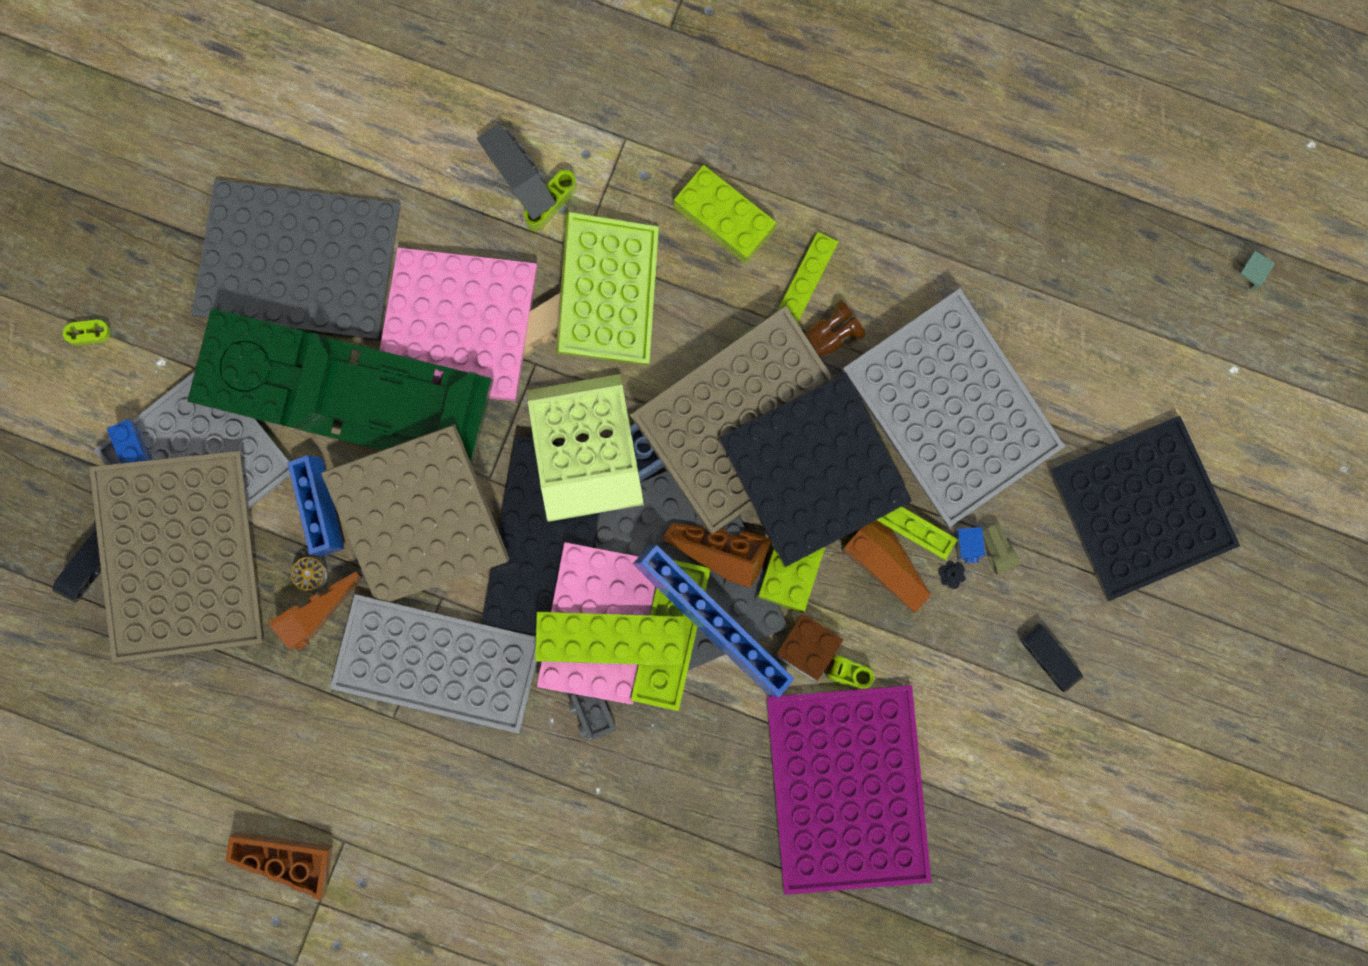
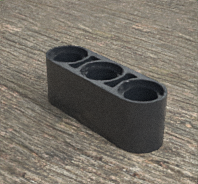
[1019,623,1083,693]

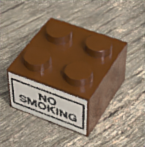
[775,614,844,682]

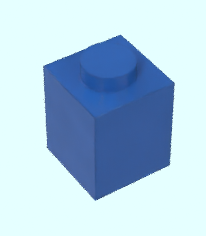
[955,527,985,564]

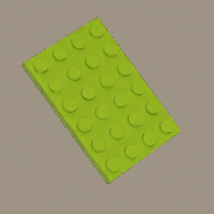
[556,212,659,366]

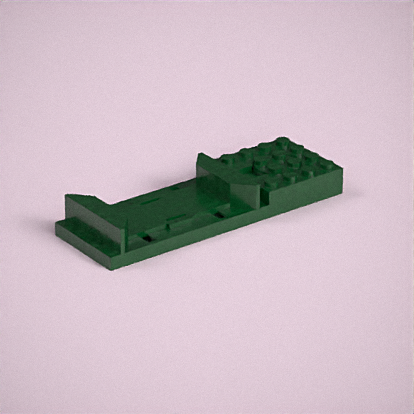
[187,308,494,465]

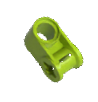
[826,655,874,690]

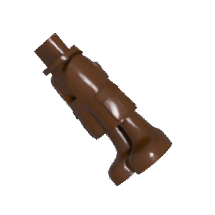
[805,300,866,357]

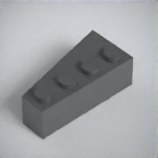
[476,123,556,219]

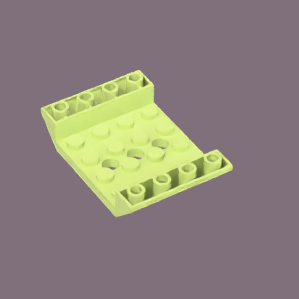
[527,374,644,522]

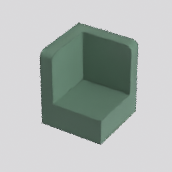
[1240,251,1275,291]

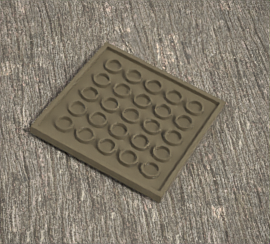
[321,424,510,602]

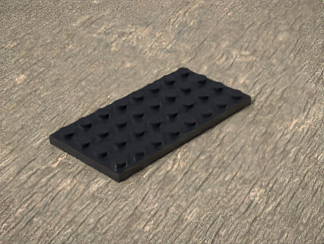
[481,436,600,634]

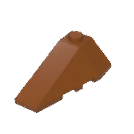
[842,520,931,613]
[663,523,771,588]
[268,572,362,651]

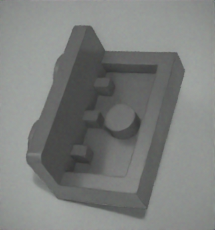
[568,694,616,742]

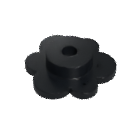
[938,561,966,589]

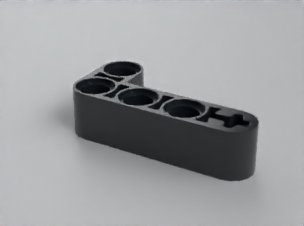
[52,520,101,603]

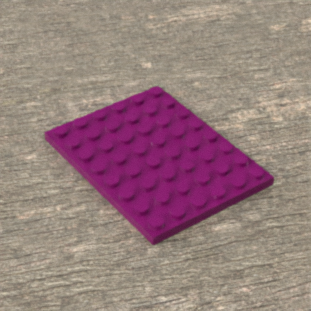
[767,685,932,895]

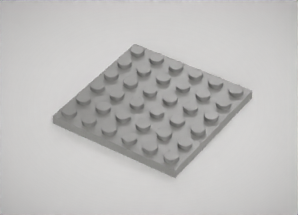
[94,372,291,511]

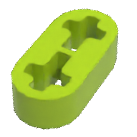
[63,320,111,346]

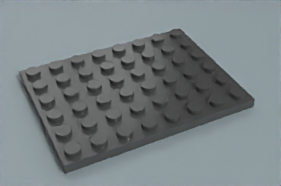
[191,179,401,341]
[595,471,788,671]

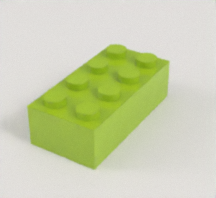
[674,165,777,265]

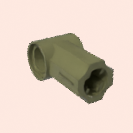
[982,523,1020,575]

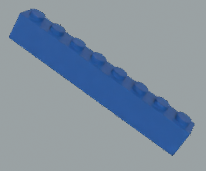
[632,545,794,697]

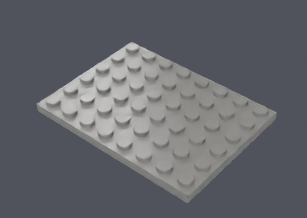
[842,288,1065,527]

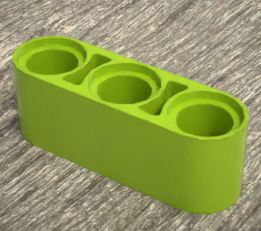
[524,170,577,231]

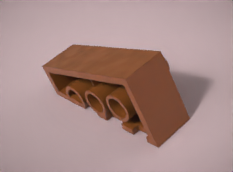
[225,832,333,900]

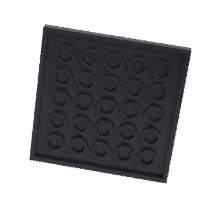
[718,372,912,568]
[1049,416,1240,602]

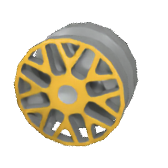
[291,557,328,592]

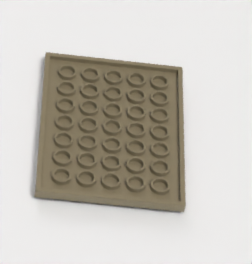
[629,306,833,534]
[89,451,262,663]

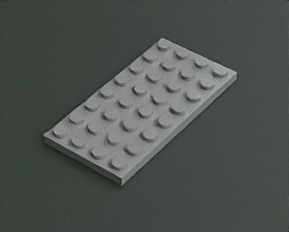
[330,594,538,734]

